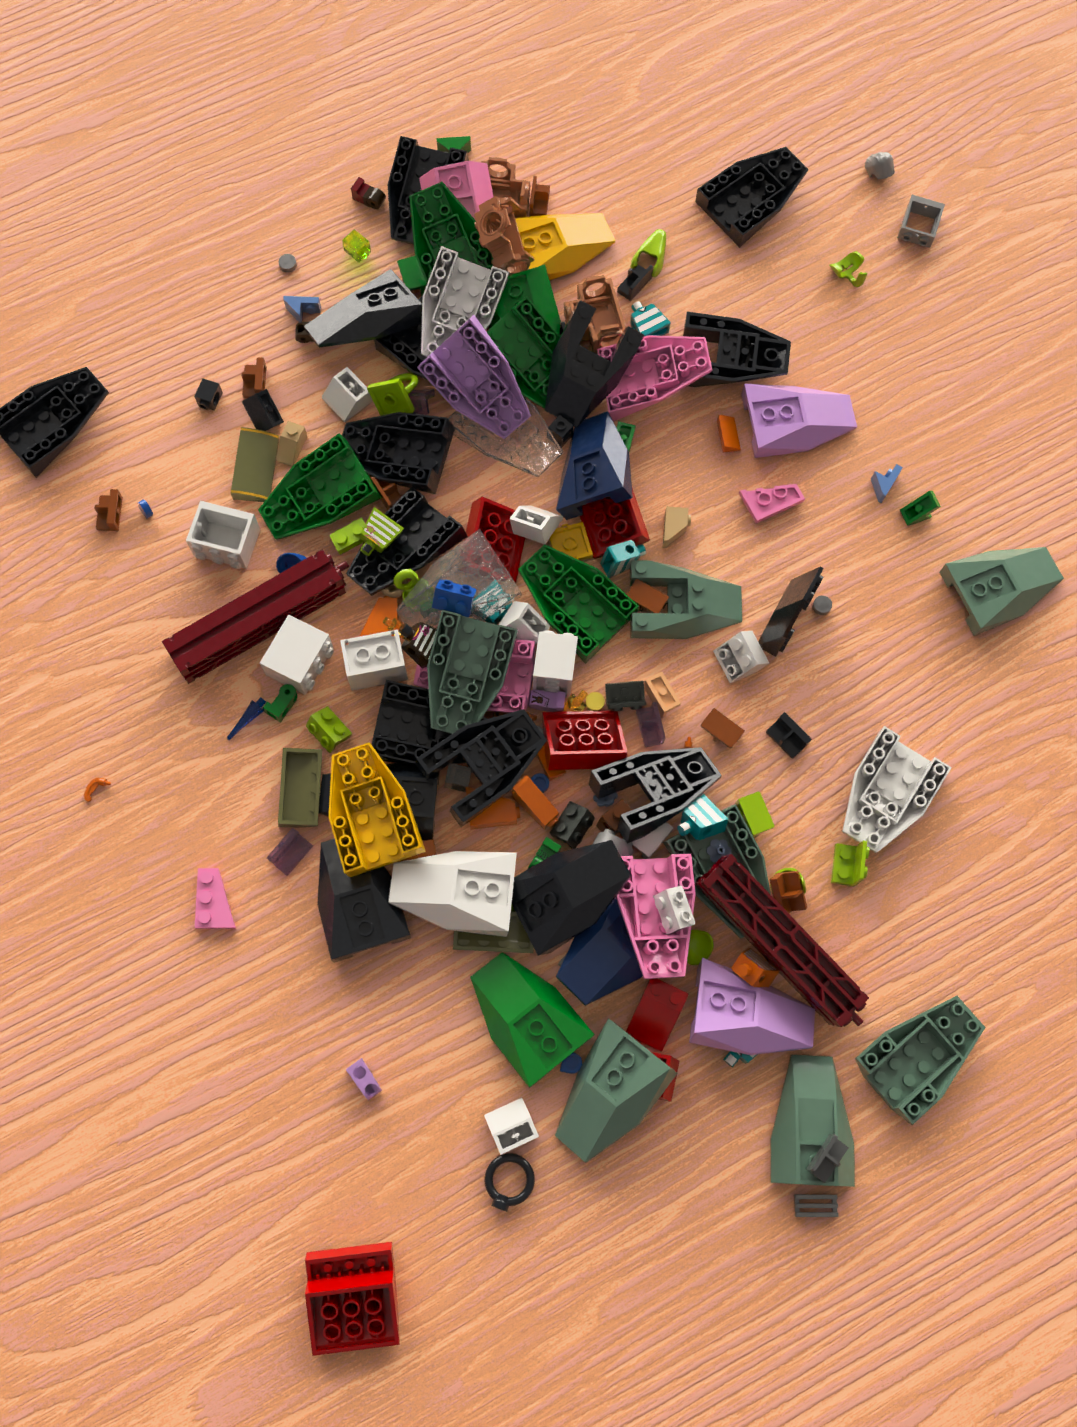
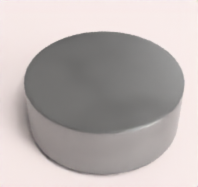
[279,254,297,272]
[812,596,832,615]

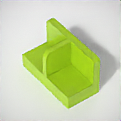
[735,792,774,837]

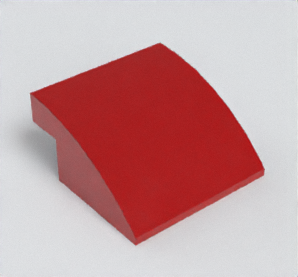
[305,1242,400,1356]

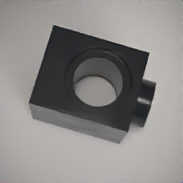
[194,378,223,411]
[548,415,574,448]

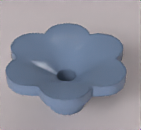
[593,792,618,807]
[706,839,731,862]

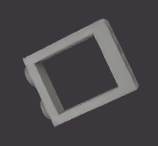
[897,194,945,248]

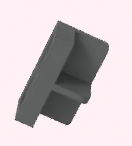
[806,1134,849,1183]

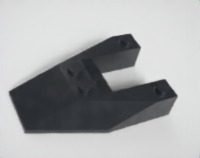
[545,300,644,427]
[683,312,791,387]
[415,709,547,827]
[589,747,722,844]

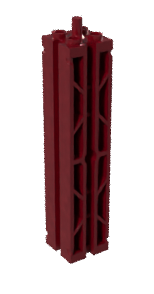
[162,549,349,684]
[695,854,869,1027]

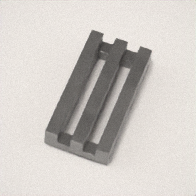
[794,1194,838,1217]

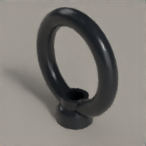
[485,1153,535,1212]

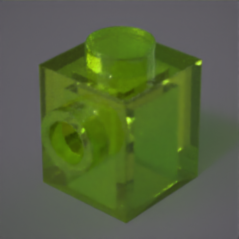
[342,229,371,262]

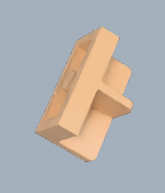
[644,671,681,718]

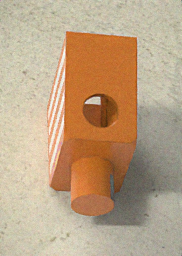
[731,948,780,987]

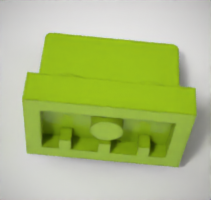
[831,840,870,887]

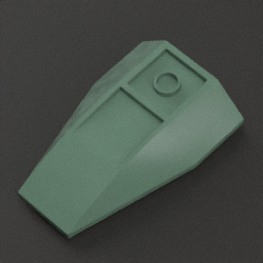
[855,996,986,1125]
[771,1055,855,1187]

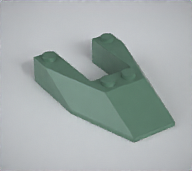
[630,560,742,639]

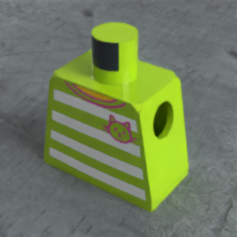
[360,507,404,556]

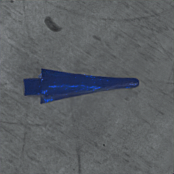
[227,697,266,740]

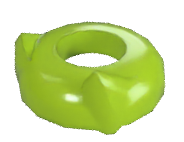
[394,569,418,592]

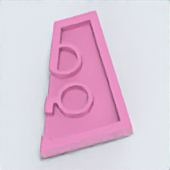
[739,484,805,523]
[195,868,236,929]

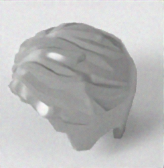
[865,152,895,179]

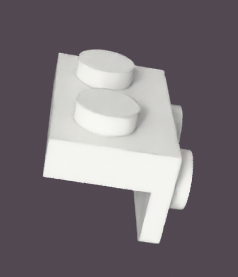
[653,886,695,935]

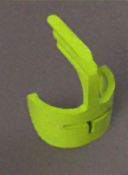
[829,251,867,287]

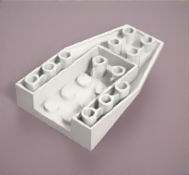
[421,246,509,357]
[842,726,952,853]
[388,851,517,937]

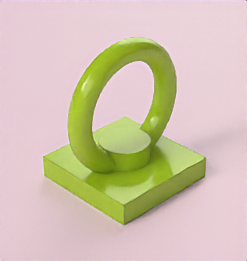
[367,373,419,416]

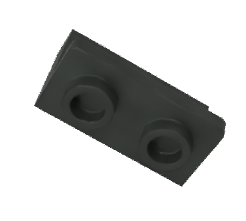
[605,680,646,711]
[550,801,595,849]

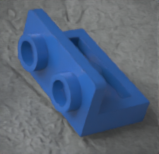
[432,580,477,617]

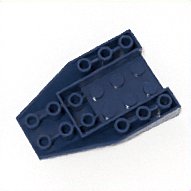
[556,411,633,520]
[556,897,643,1006]

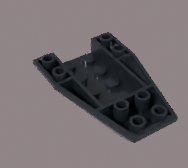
[319,763,440,841]

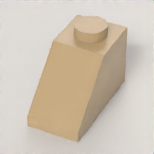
[276,421,308,467]
[662,506,691,548]

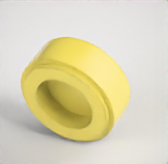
[585,692,605,711]

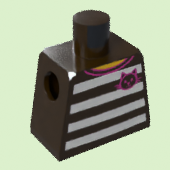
[398,622,437,669]

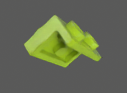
[329,517,366,555]
[306,706,352,753]

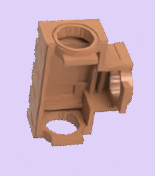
[481,157,530,218]
[474,196,535,275]
[564,275,626,354]

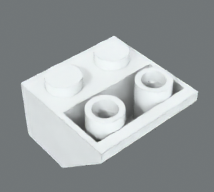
[322,367,372,423]
[510,505,563,544]
[499,601,550,644]
[713,631,769,683]
[484,1098,539,1155]

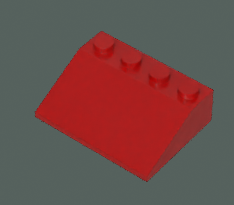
[580,488,650,559]
[457,496,525,584]
[542,710,628,770]

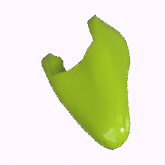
[630,229,666,277]

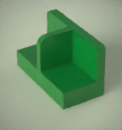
[397,256,427,296]

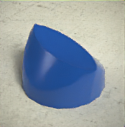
[276,553,307,573]

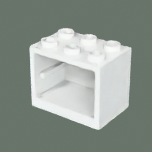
[186,501,260,569]
[260,615,334,695]
[340,629,408,691]
[533,630,578,698]

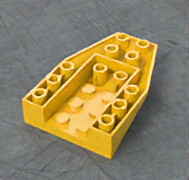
[515,213,615,280]
[328,742,426,877]

